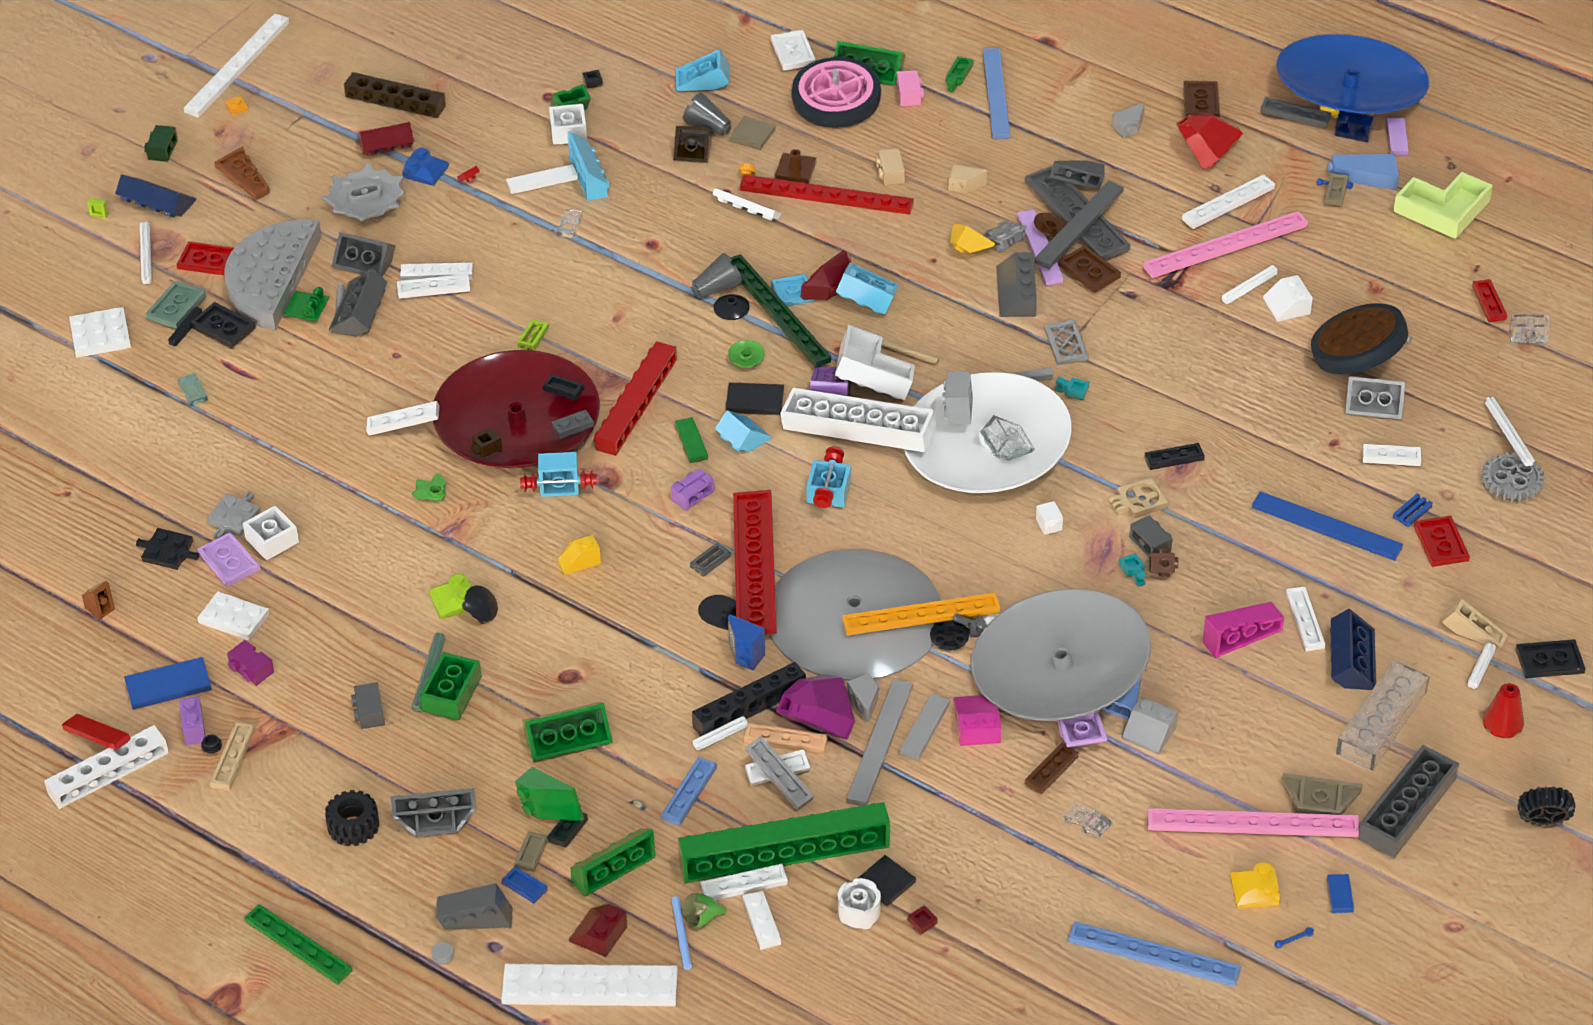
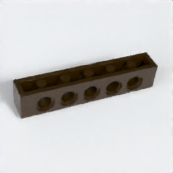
[344,72,446,119]

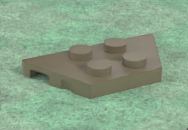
[1282,773,1363,815]

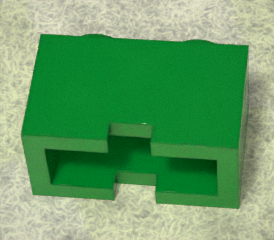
[550,84,591,110]

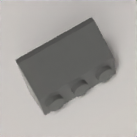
[332,232,396,277]

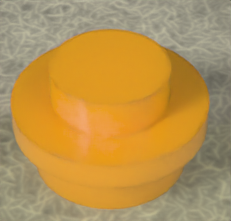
[738,163,756,176]

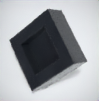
[582,69,603,88]

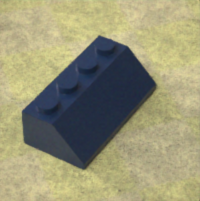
[115,174,196,217]
[1330,608,1376,690]

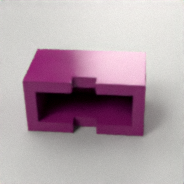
[227,640,274,686]

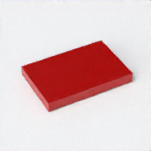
[176,241,234,276]
[1414,516,1470,567]

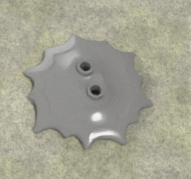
[322,163,405,222]

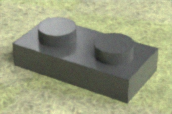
[552,410,594,439]

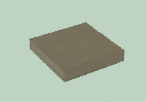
[730,116,775,150]

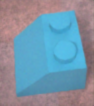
[715,410,771,452]

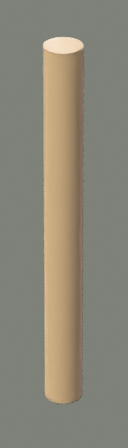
[881,340,939,365]

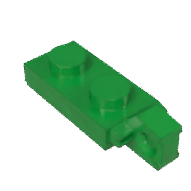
[946,56,974,92]

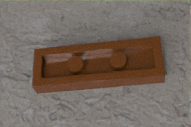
[1025,742,1079,794]

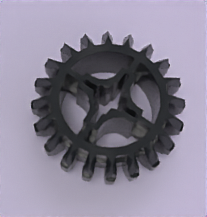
[1517,786,1576,826]

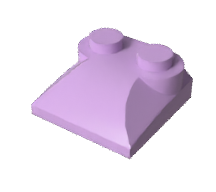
[1057,711,1107,747]

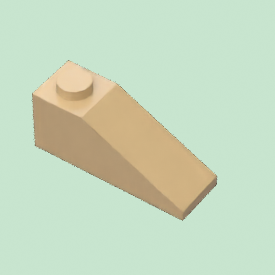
[1442,599,1508,650]

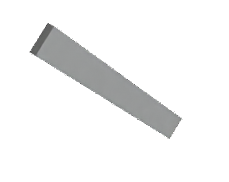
[847,679,913,806]

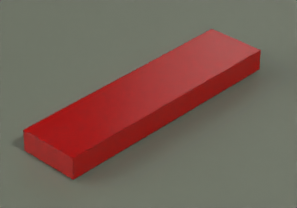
[62,713,131,750]

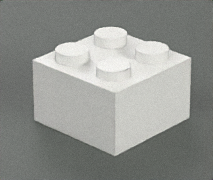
[549,104,587,145]
[243,506,299,561]

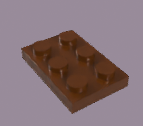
[1183,81,1220,118]
[1058,245,1121,293]

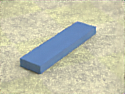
[661,757,717,826]

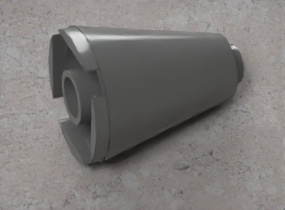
[683,92,732,135]
[691,253,742,297]

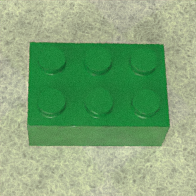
[420,652,482,720]

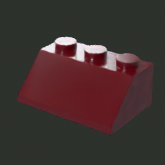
[357,122,414,156]

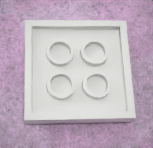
[69,307,131,358]

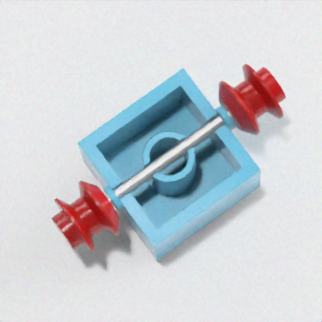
[806,446,851,508]
[520,452,597,497]

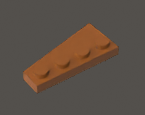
[214,147,270,200]

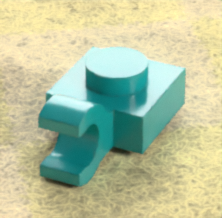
[1055,377,1090,400]
[1118,553,1146,586]

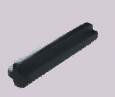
[168,307,202,347]

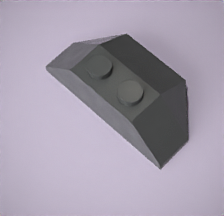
[391,788,476,837]

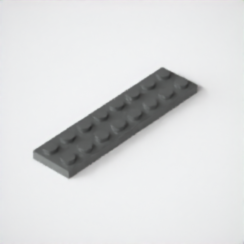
[1025,166,1130,260]

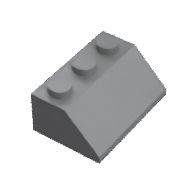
[1345,376,1406,419]

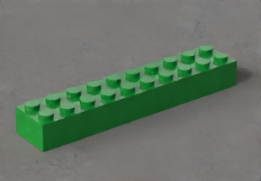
[678,802,890,884]

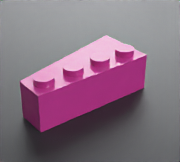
[1203,602,1284,658]

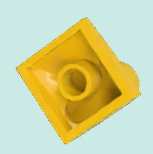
[1230,862,1280,909]

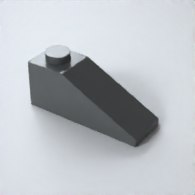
[1049,160,1105,190]

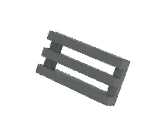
[690,542,731,577]

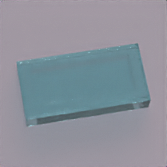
[177,373,208,406]

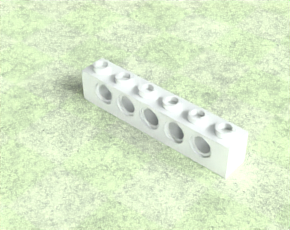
[44,725,169,809]

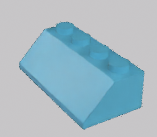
[567,131,610,201]

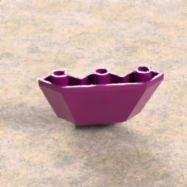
[776,674,855,740]

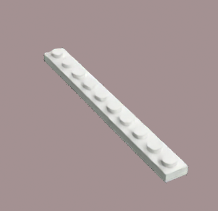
[184,14,289,118]

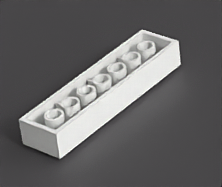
[780,388,936,452]

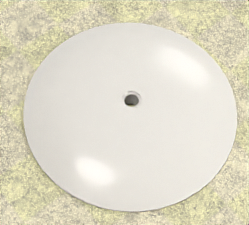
[904,372,1071,493]

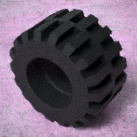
[325,790,380,846]

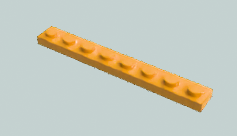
[842,593,1001,636]

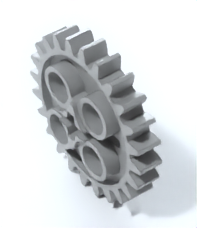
[1481,452,1545,502]

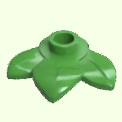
[412,474,446,501]

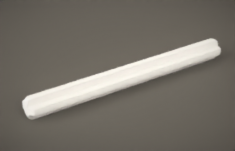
[1485,397,1535,467]

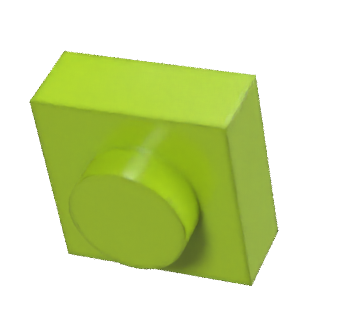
[87,198,109,218]

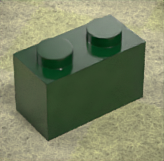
[144,125,178,162]

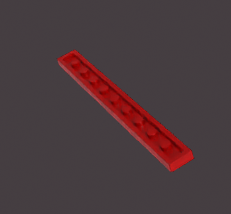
[740,175,914,215]

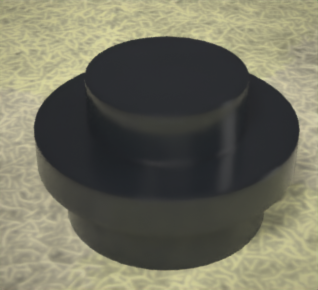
[201,734,222,754]

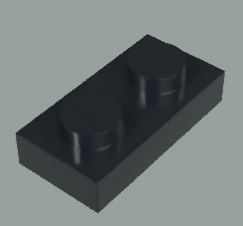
[547,813,589,848]

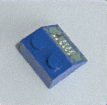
[728,614,765,671]

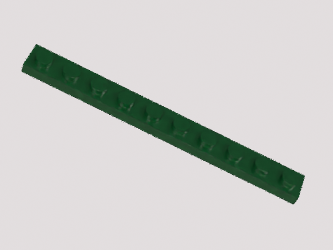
[730,254,832,368]

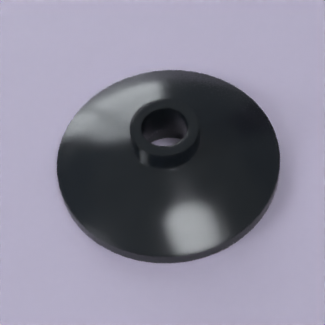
[714,294,750,320]

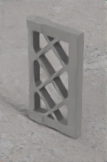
[1044,319,1089,365]

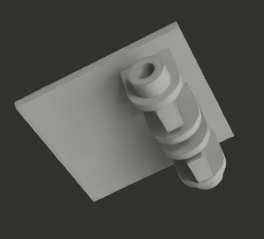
[982,221,1027,251]

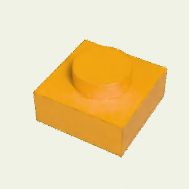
[225,96,248,115]

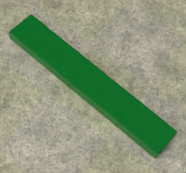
[244,904,353,985]

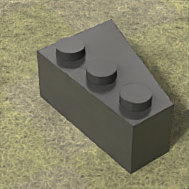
[436,883,513,929]

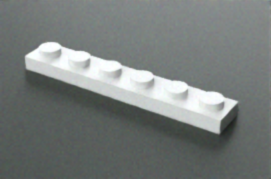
[1182,175,1275,229]

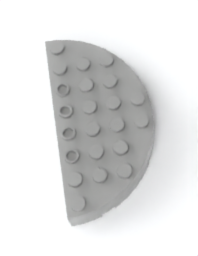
[224,219,322,330]

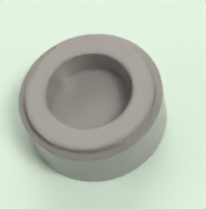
[431,942,454,964]

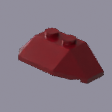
[800,250,852,300]

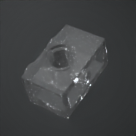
[1509,314,1551,343]

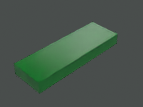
[675,417,708,463]

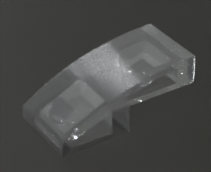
[556,209,583,238]
[1064,803,1112,837]

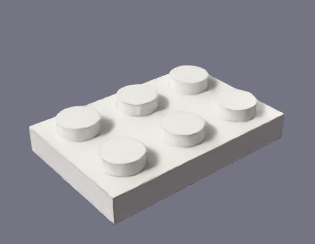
[771,30,816,71]
[197,592,269,640]

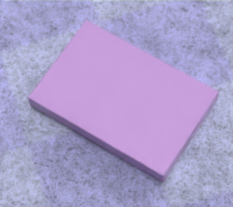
[197,532,260,587]

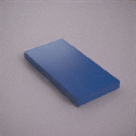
[124,657,212,709]

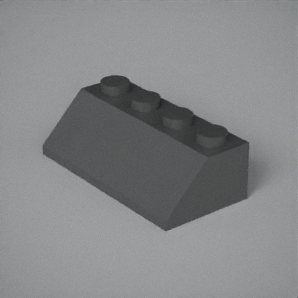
[997,252,1037,317]
[329,268,387,337]

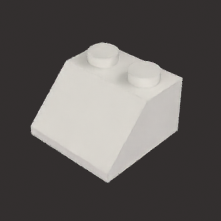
[1263,275,1313,322]

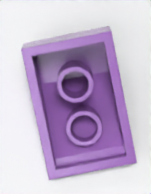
[810,366,851,396]

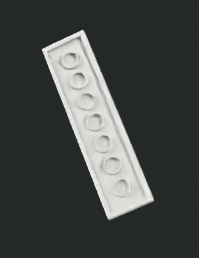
[501,964,678,1006]

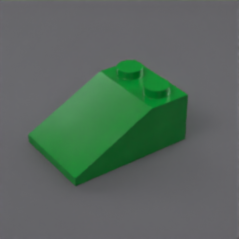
[515,767,584,821]

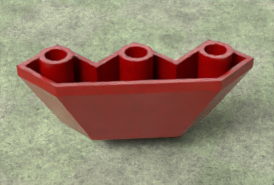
[1176,113,1243,169]

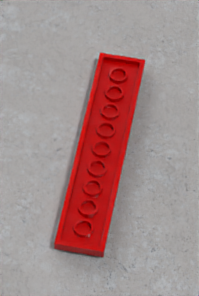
[733,490,777,634]

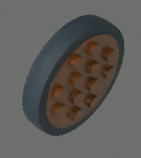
[1311,303,1408,374]

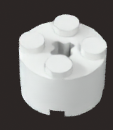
[838,878,881,929]

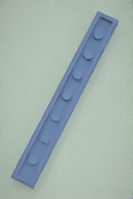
[983,48,1010,139]
[1068,921,1241,987]

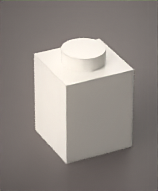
[1036,501,1063,535]

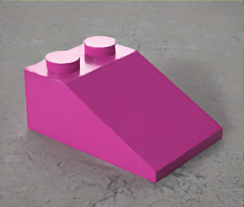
[953,695,1001,746]

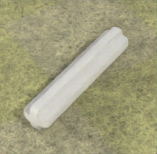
[1467,642,1496,689]
[693,716,748,751]

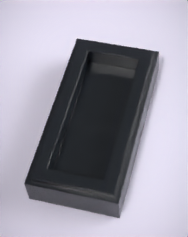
[542,374,584,401]

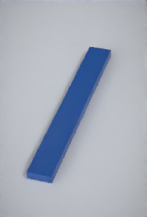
[1252,491,1403,561]

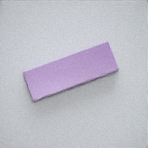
[1386,118,1409,156]

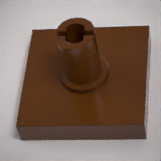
[775,149,816,184]

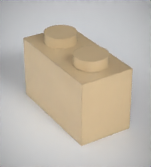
[875,148,905,186]

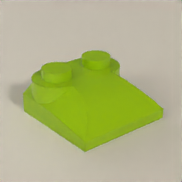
[429,573,472,619]

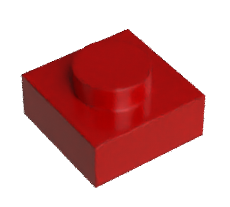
[457,166,480,182]

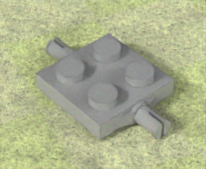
[207,491,260,539]

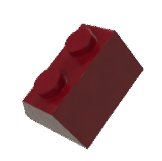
[569,904,628,957]

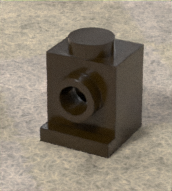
[471,427,503,458]

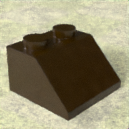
[673,126,713,163]

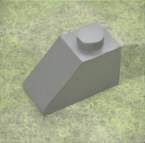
[1112,103,1144,138]
[847,673,880,722]

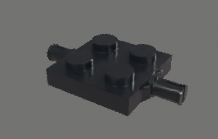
[136,528,199,570]

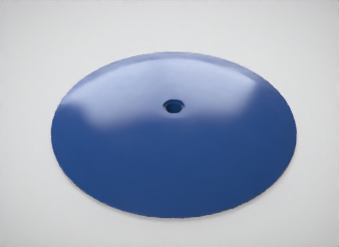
[1276,34,1429,114]

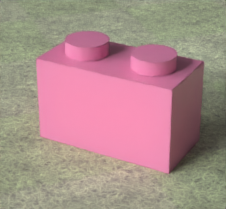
[897,70,924,106]

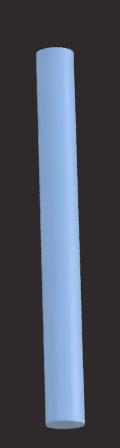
[671,897,692,970]

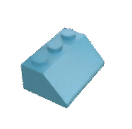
[836,262,899,314]

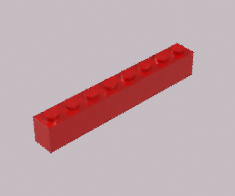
[593,341,677,456]

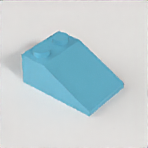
[676,49,730,91]

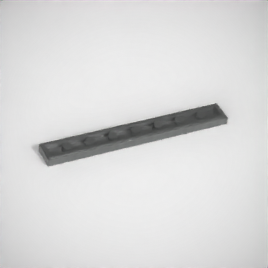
[1034,181,1124,269]

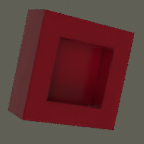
[908,905,938,934]

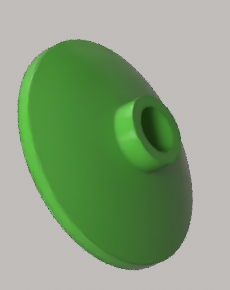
[728,340,765,367]

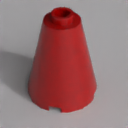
[1483,683,1524,738]

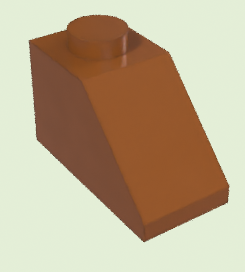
[82,581,115,620]

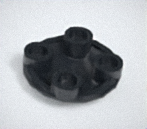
[462,585,498,624]
[930,620,970,650]

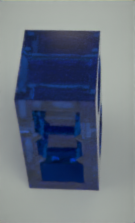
[1334,111,1374,143]

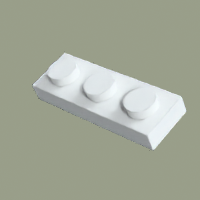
[1363,444,1421,466]
[745,749,810,786]
[743,891,781,950]

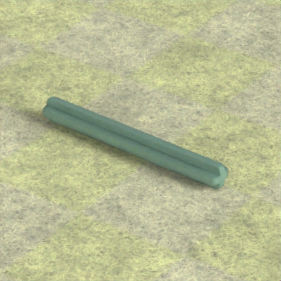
[412,632,445,712]

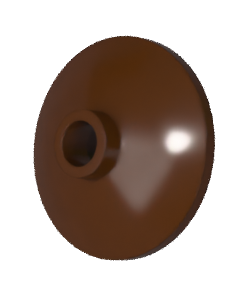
[1034,213,1067,237]

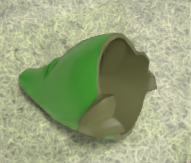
[681,893,726,929]

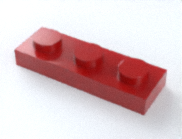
[1472,279,1507,323]

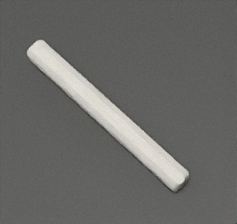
[140,221,152,284]

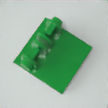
[283,287,329,321]

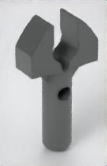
[953,614,988,636]

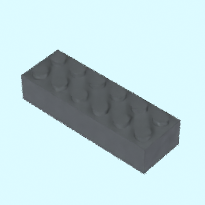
[1358,745,1459,858]

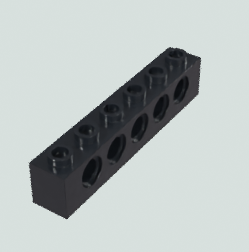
[692,662,806,736]

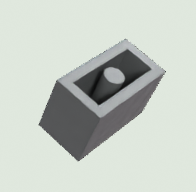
[1130,515,1173,558]
[351,682,385,729]

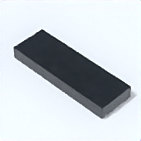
[1144,443,1205,470]

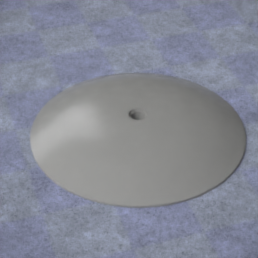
[770,549,941,681]
[971,589,1151,721]

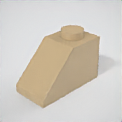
[949,164,988,194]

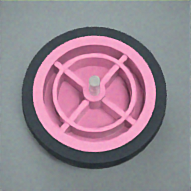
[792,57,881,128]

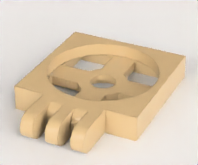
[1109,477,1168,518]

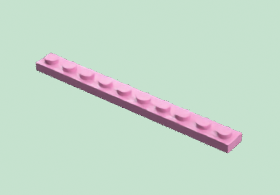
[1143,211,1308,278]
[1148,809,1359,837]

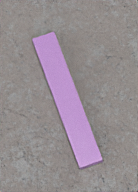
[1017,209,1063,286]

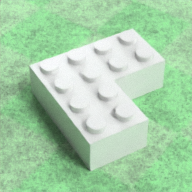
[835,325,915,400]

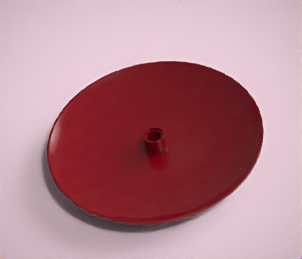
[433,350,600,468]

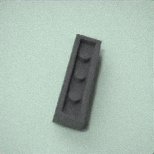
[1260,97,1331,128]

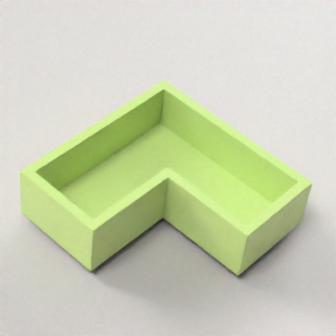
[1394,172,1493,239]

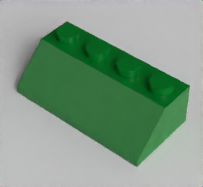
[834,41,905,86]
[522,702,613,761]
[570,829,656,897]

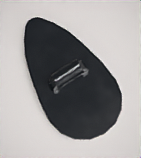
[699,595,736,630]

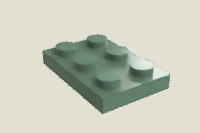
[146,281,206,329]

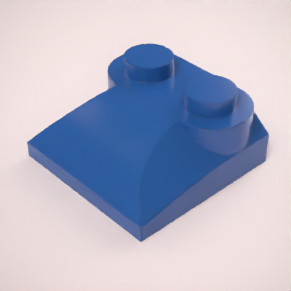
[402,148,449,186]

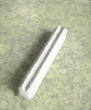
[1222,265,1278,304]

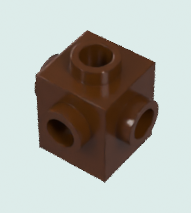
[1150,549,1178,577]

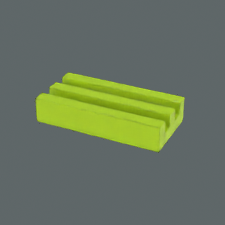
[517,319,549,350]

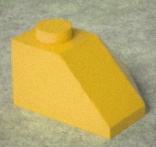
[950,223,995,254]
[558,535,601,575]

